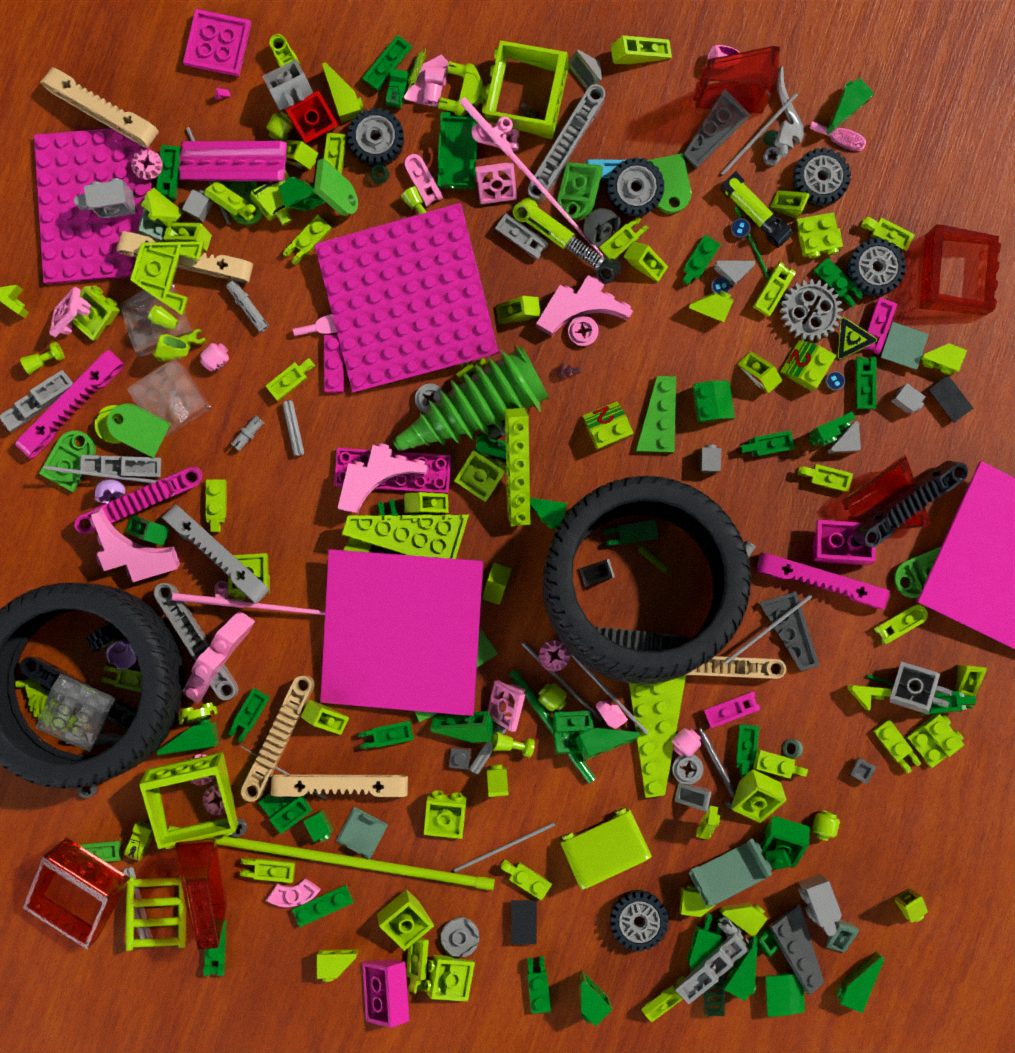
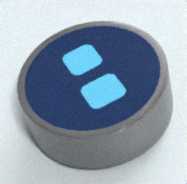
[731,218,751,239]
[711,277,731,293]
[825,371,845,391]

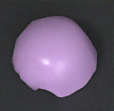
[95,479,125,503]
[106,639,137,670]

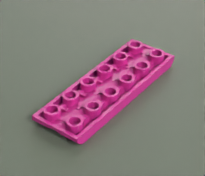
[178,141,287,181]
[334,448,451,493]

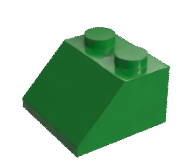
[279,177,326,212]
[691,381,735,424]
[760,815,810,867]
[579,971,612,1027]

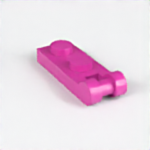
[863,297,897,354]
[703,691,761,728]

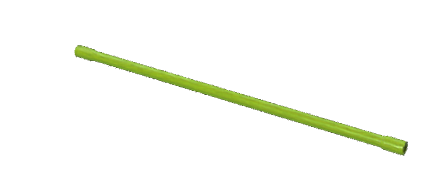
[168,826,495,891]

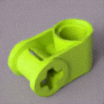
[269,34,301,67]

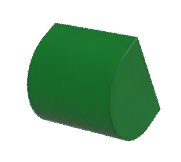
[756,928,779,957]

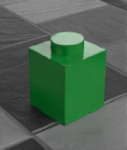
[303,809,334,842]

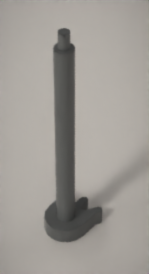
[698,728,736,809]

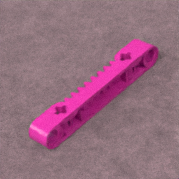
[15,350,125,459]
[74,466,203,534]
[755,552,890,610]

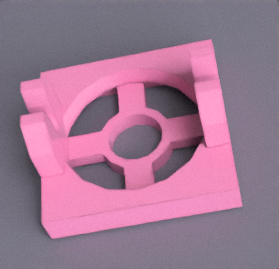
[475,162,517,205]
[49,287,91,338]
[487,680,526,732]

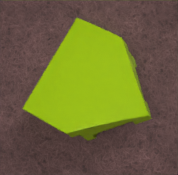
[141,188,185,227]

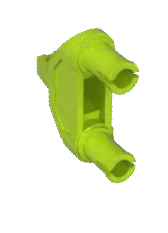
[438,61,488,117]

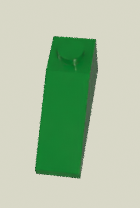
[826,77,874,135]
[430,711,495,743]
[157,719,219,755]
[575,728,640,761]
[724,935,757,1001]
[836,952,885,1014]

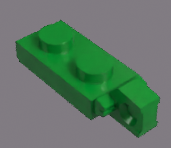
[682,234,721,286]
[739,430,795,457]
[921,691,976,715]
[735,724,759,779]

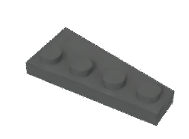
[684,89,751,169]
[759,592,820,671]
[768,904,824,994]

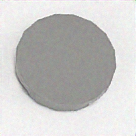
[441,917,479,957]

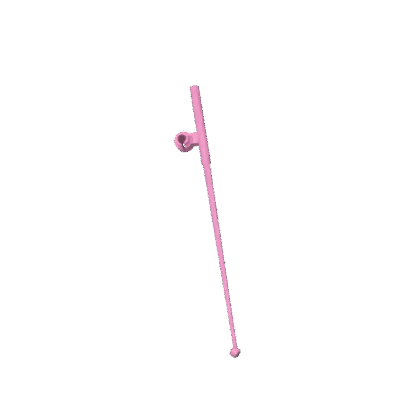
[460,97,621,274]
[172,581,325,615]

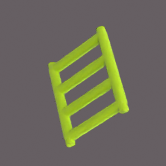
[126,874,187,951]

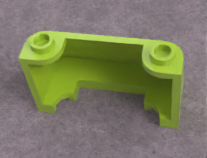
[560,807,652,890]

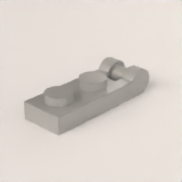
[495,213,549,260]

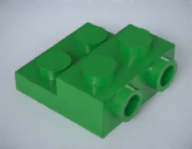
[809,412,856,447]

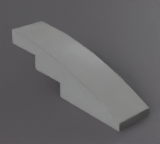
[0,370,73,433]
[80,455,161,477]
[675,933,749,1004]

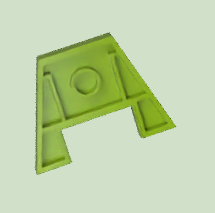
[130,242,204,316]

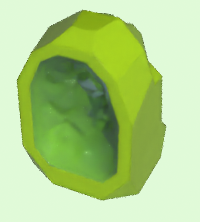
[154,334,189,360]

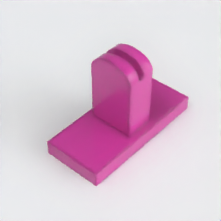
[215,88,231,100]

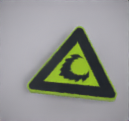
[838,317,877,359]

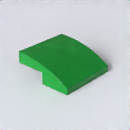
[553,711,594,754]
[258,792,312,834]
[765,972,805,1017]

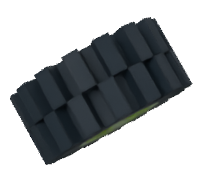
[86,623,125,652]

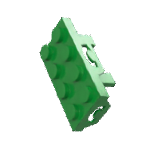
[437,112,477,190]

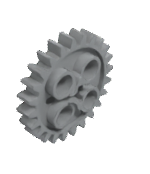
[779,279,843,342]

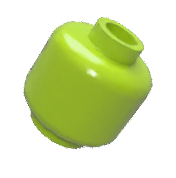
[266,112,294,141]
[538,683,567,711]
[812,810,840,841]

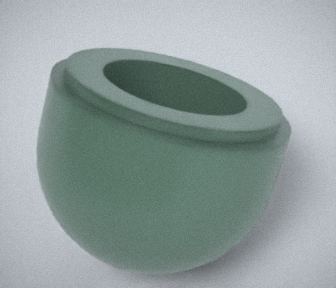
[782,739,803,759]

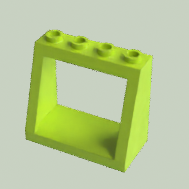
[482,40,569,139]
[139,752,238,849]

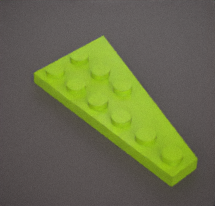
[342,515,469,559]
[629,675,686,798]

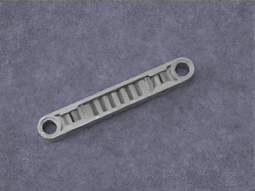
[528,84,605,204]
[161,504,270,604]
[154,583,239,700]

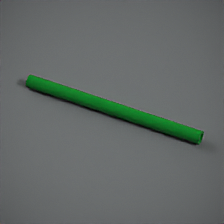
[508,669,596,784]

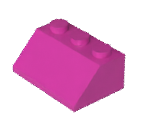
[812,520,876,566]
[362,959,409,1028]

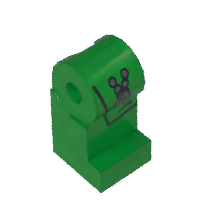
[386,68,409,109]

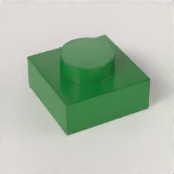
[765,849,791,870]

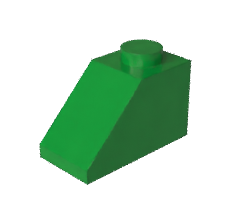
[530,497,567,530]
[125,514,169,546]

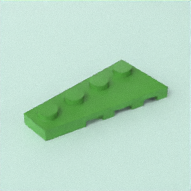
[636,376,676,453]

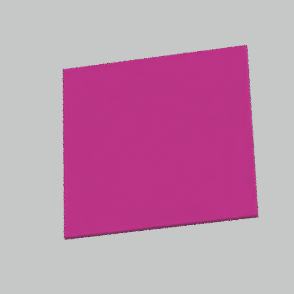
[314,203,499,393]
[917,461,1015,650]
[320,549,484,716]

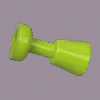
[401,186,426,214]
[20,341,65,375]
[492,731,535,758]

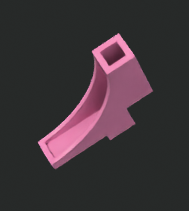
[536,275,633,337]
[338,443,429,514]
[90,508,180,582]
[182,610,255,704]

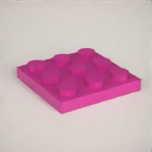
[183,9,252,77]

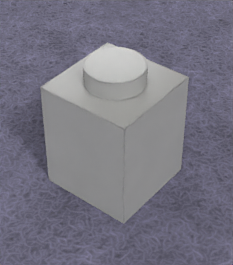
[182,189,213,223]
[891,383,926,414]
[699,445,722,473]

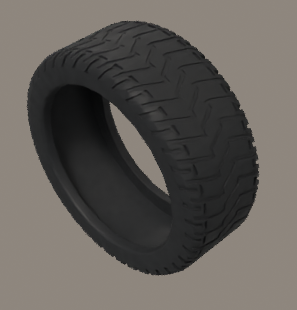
[542,476,751,684]
[0,583,184,789]

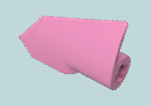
[404,54,449,106]

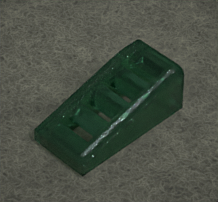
[704,974,725,1016]

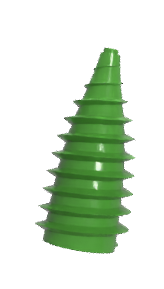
[393,344,549,451]

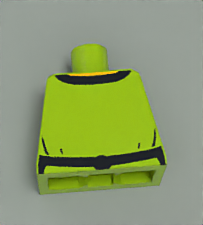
[249,178,292,226]

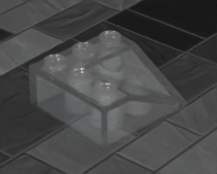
[120,283,193,357]
[127,358,211,439]
[36,674,116,752]

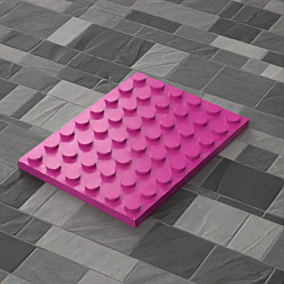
[34,128,156,284]

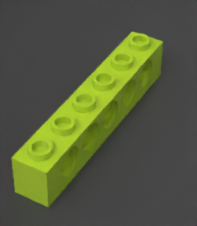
[505,408,530,526]

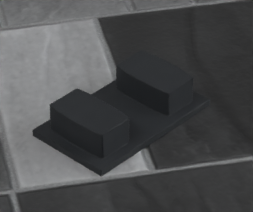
[928,375,973,423]
[511,900,537,944]

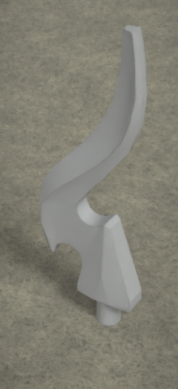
[774,66,804,157]

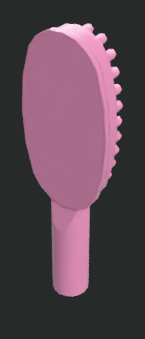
[809,121,866,151]
[293,314,337,336]

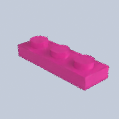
[324,335,344,393]

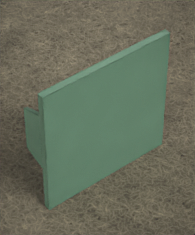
[880,322,929,370]
[336,806,388,859]

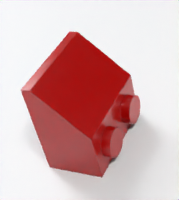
[285,90,338,145]

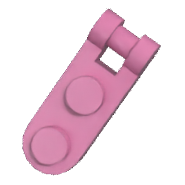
[471,123,519,151]
[405,154,443,207]

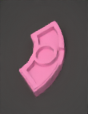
[266,878,321,907]

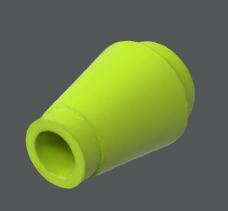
[148,305,179,330]

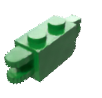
[686,913,723,973]

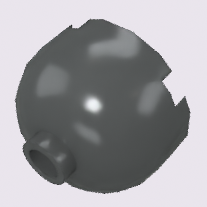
[583,208,620,248]

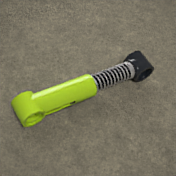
[513,197,622,283]

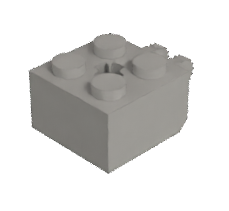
[262,60,313,110]
[73,178,136,219]
[890,662,952,714]
[798,874,842,936]

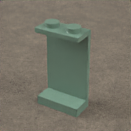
[689,838,772,909]

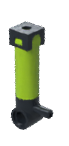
[719,171,793,248]

